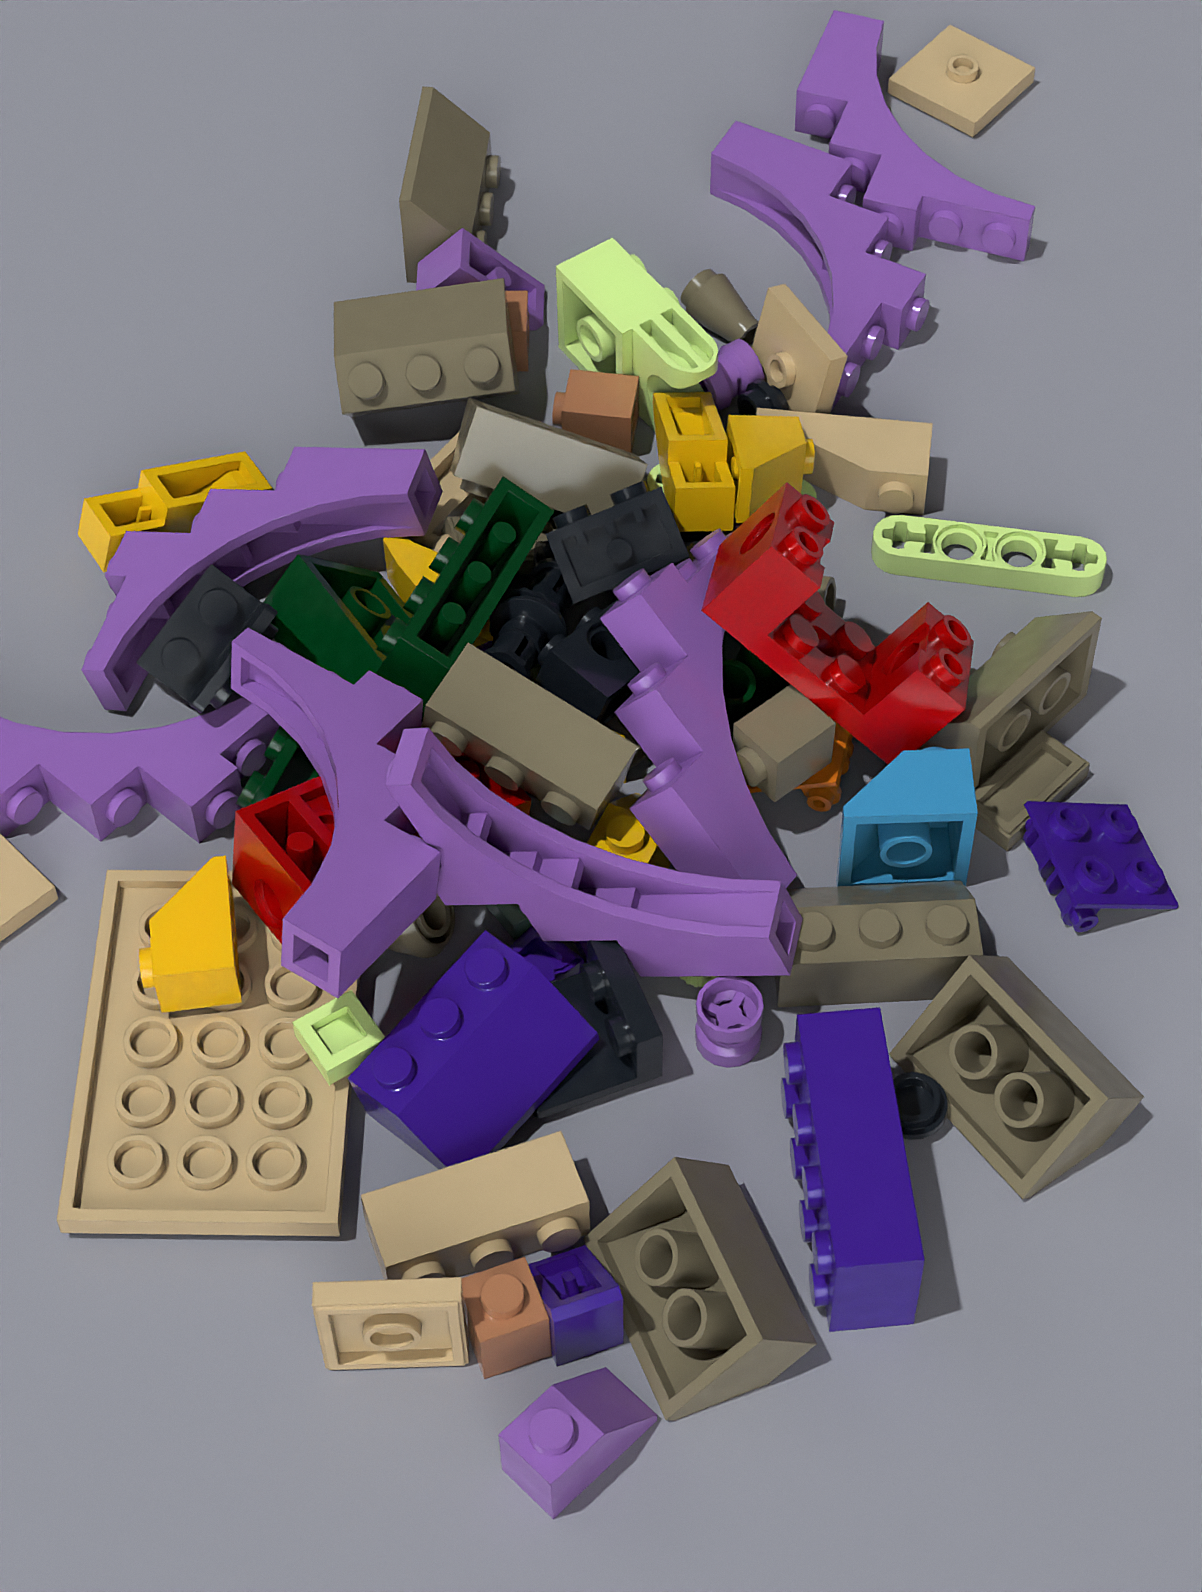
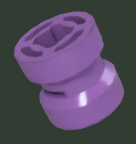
[699,339,764,412]
[695,976,764,1068]

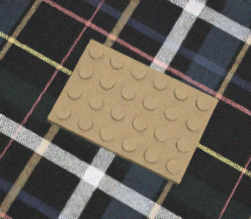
[57,870,361,1236]

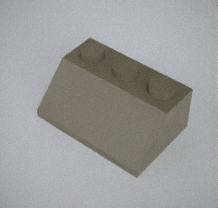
[399,86,501,283]
[334,278,520,417]
[450,398,648,515]
[917,611,1102,789]
[422,643,638,830]
[775,881,983,1007]
[889,955,1144,1199]
[583,1157,817,1421]

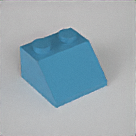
[836,747,978,886]

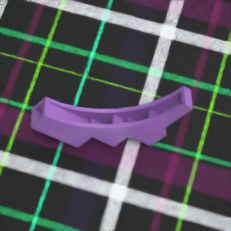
[795,10,1035,261]
[710,121,930,411]
[81,447,443,711]
[600,529,797,888]
[231,628,441,998]
[0,697,280,844]
[385,728,803,977]

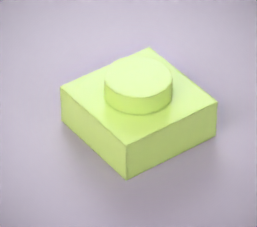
[292,990,385,1085]

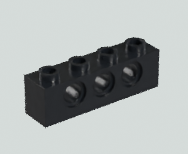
[534,543,695,725]

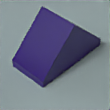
[528,1245,624,1367]

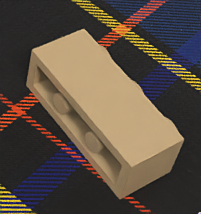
[360,1131,590,1280]

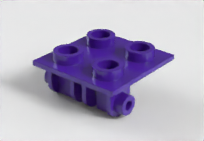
[1023,801,1179,932]

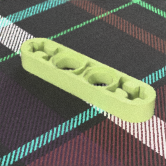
[871,515,1107,597]

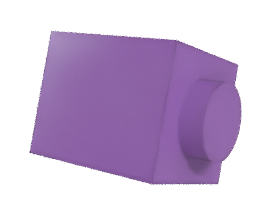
[416,228,545,331]
[498,1367,657,1519]

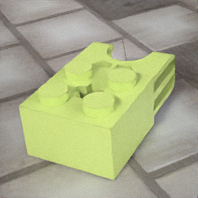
[556,237,718,432]

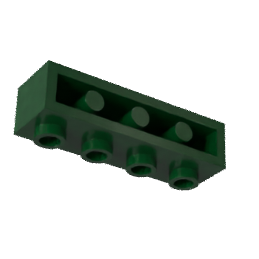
[375,476,555,712]

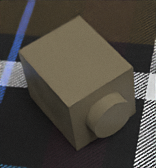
[733,685,836,803]

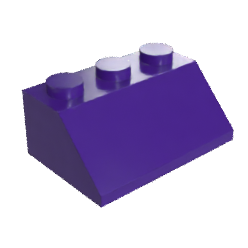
[348,930,600,1169]

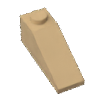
[756,408,933,515]

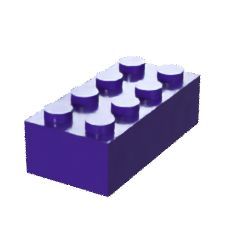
[781,1007,925,1332]

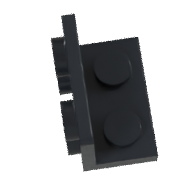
[545,480,690,603]
[136,564,279,713]
[533,940,663,1118]

